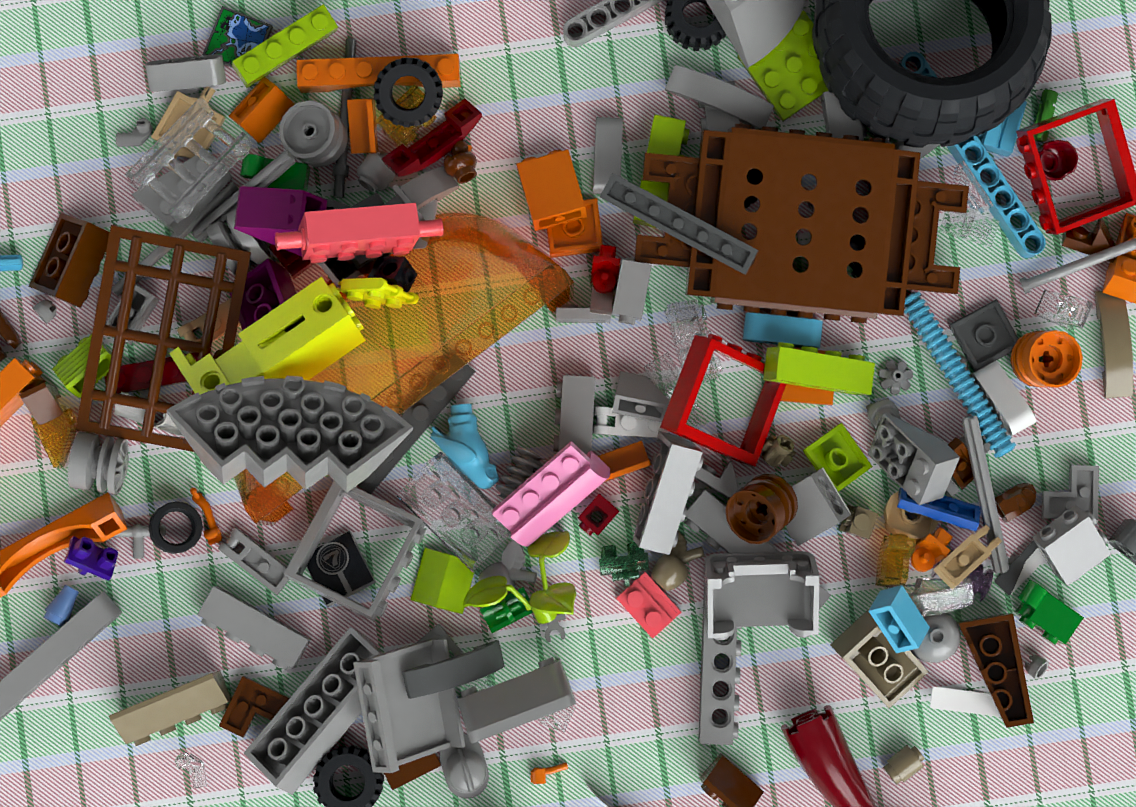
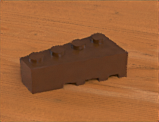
[957,613,1034,728]

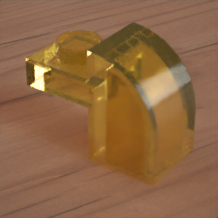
[875,534,916,588]

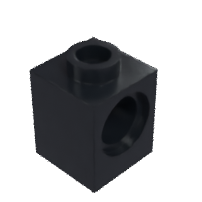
[368,256,418,292]

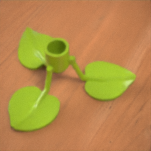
[463,531,576,624]

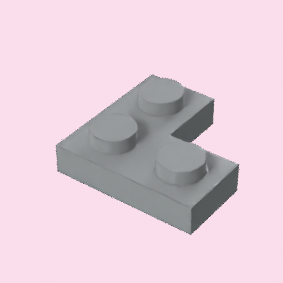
[1041,465,1099,520]

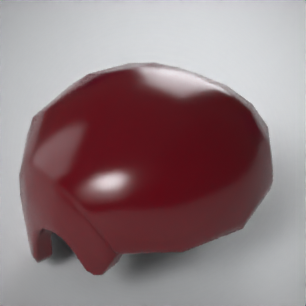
[1038,140,1079,181]

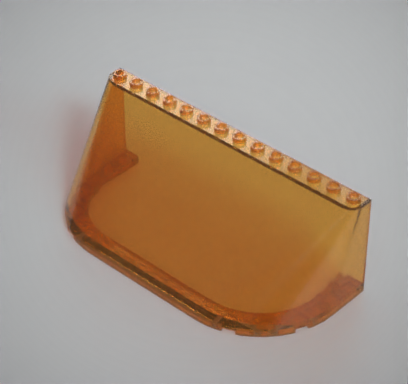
[233,213,574,526]

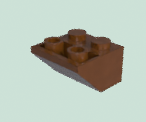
[699,753,764,807]

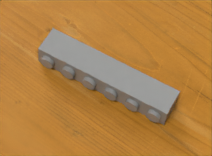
[684,490,831,610]

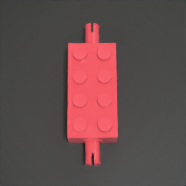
[275,203,443,263]

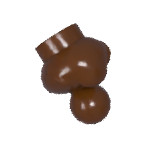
[443,140,477,184]

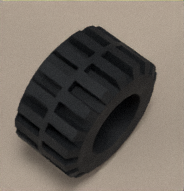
[664,0,726,51]
[373,57,443,127]
[313,745,384,807]

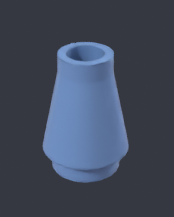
[43,585,79,627]

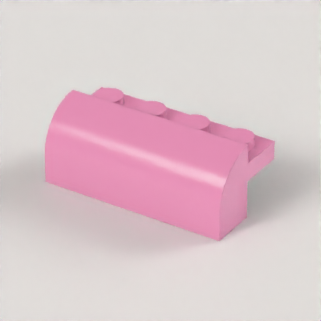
[492,441,610,547]

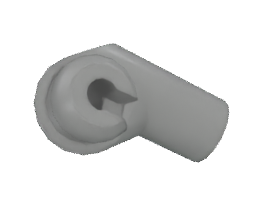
[116,118,153,147]

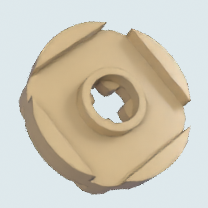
[883,491,939,542]

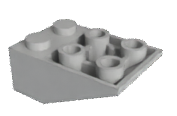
[868,412,960,506]

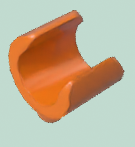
[531,763,568,784]

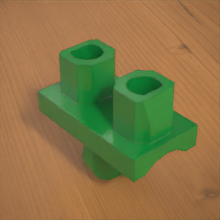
[480,587,533,633]

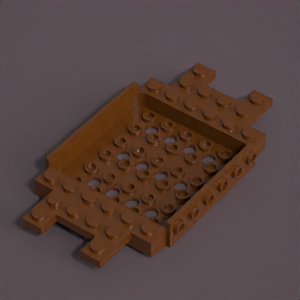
[634,124,969,324]

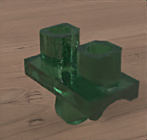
[599,542,649,588]

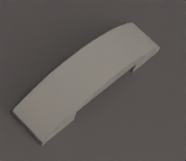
[665,65,774,130]

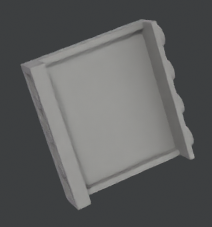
[353,639,465,773]

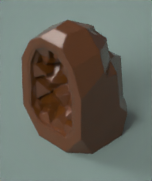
[995,483,1037,523]

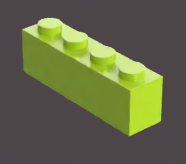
[232,4,338,88]
[633,114,690,228]
[763,342,875,395]

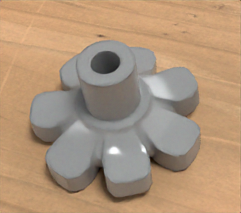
[878,360,913,395]

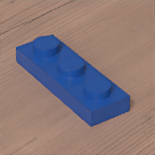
[897,487,980,531]

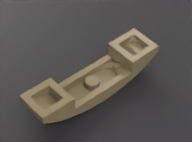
[1094,291,1133,399]

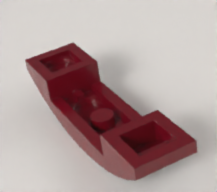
[381,99,482,177]

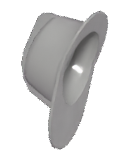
[440,733,489,799]

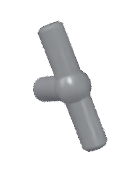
[114,524,166,559]

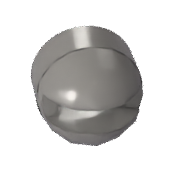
[32,300,57,324]
[1025,655,1049,679]

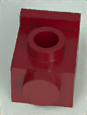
[578,493,619,536]

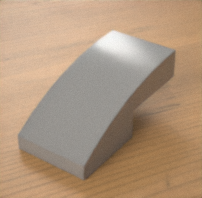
[400,166,459,210]

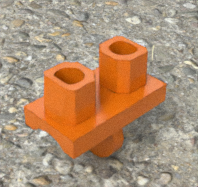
[909,527,953,572]

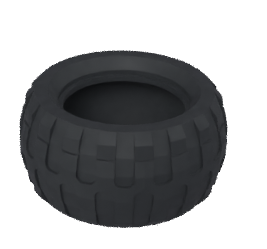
[812,0,1052,148]

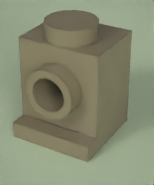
[839,505,878,539]

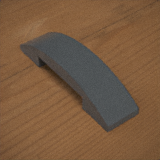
[402,640,505,699]

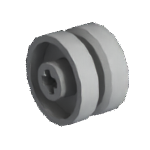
[279,100,348,167]
[206,209,271,275]

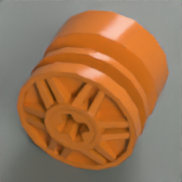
[1010,330,1083,388]

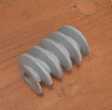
[495,446,546,499]

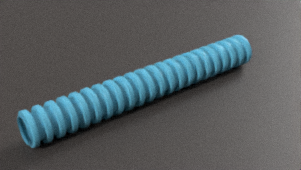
[904,292,1016,458]

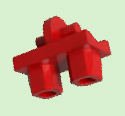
[590,245,621,294]

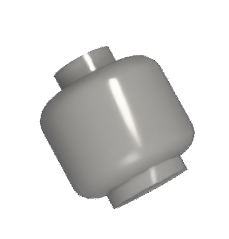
[357,151,396,192]

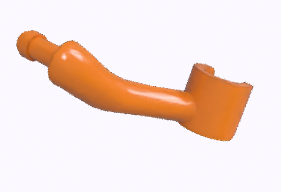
[190,488,223,545]

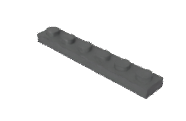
[600,173,759,275]
[358,354,476,494]

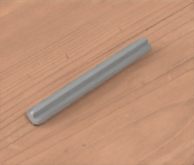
[192,150,295,242]

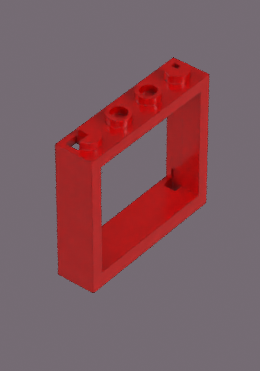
[1016,99,1136,235]
[660,333,787,467]

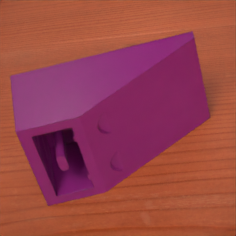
[234,186,327,257]

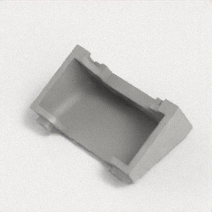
[704,551,820,640]

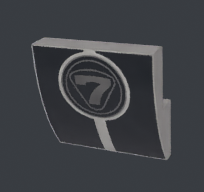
[307,530,376,607]

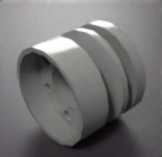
[68,431,129,495]

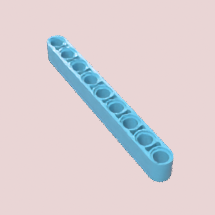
[899,52,1046,258]

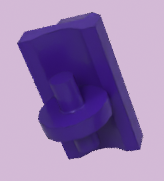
[64,536,118,581]

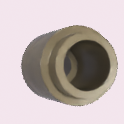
[883,745,925,785]

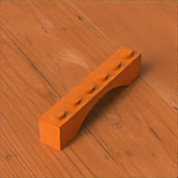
[296,54,461,93]
[0,492,127,598]

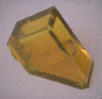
[30,405,77,469]

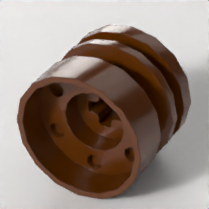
[725,473,798,544]

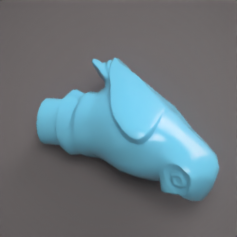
[430,404,499,489]

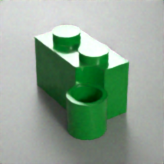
[240,154,310,191]
[1015,580,1084,645]

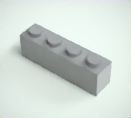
[553,375,595,454]
[197,586,311,670]

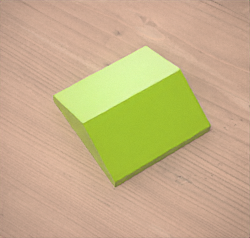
[802,422,873,492]
[411,548,477,614]

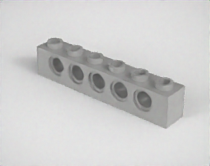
[698,578,742,745]

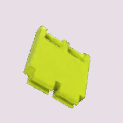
[337,278,419,309]

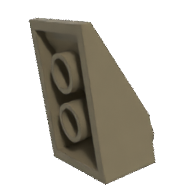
[830,608,929,708]

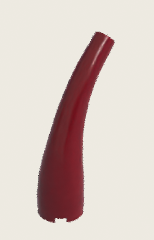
[781,705,876,807]

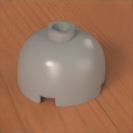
[910,609,961,663]

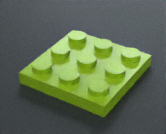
[737,10,828,122]

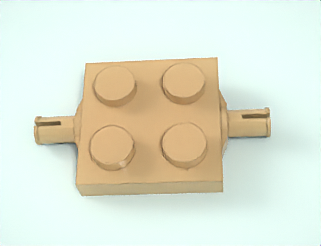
[151,87,226,170]

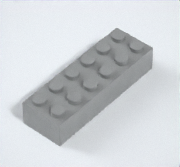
[244,626,383,795]

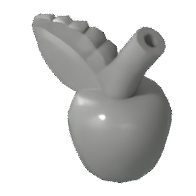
[478,540,537,595]

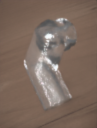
[175,752,207,788]

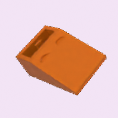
[1102,213,1136,304]

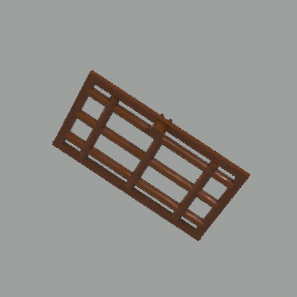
[75,224,251,452]

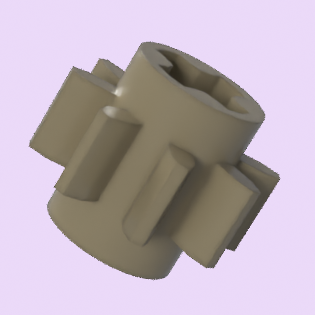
[762,434,796,468]

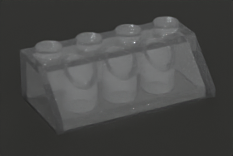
[397,452,511,572]

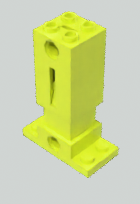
[169,276,366,395]

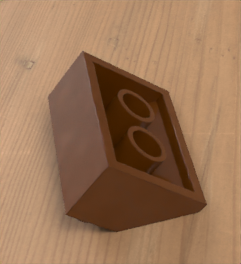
[28,213,110,308]

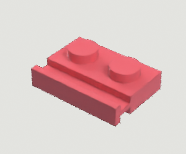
[616,572,681,639]

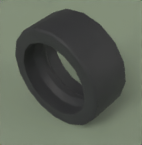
[148,501,203,554]

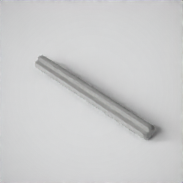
[962,416,1009,574]

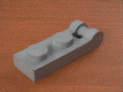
[218,527,289,595]

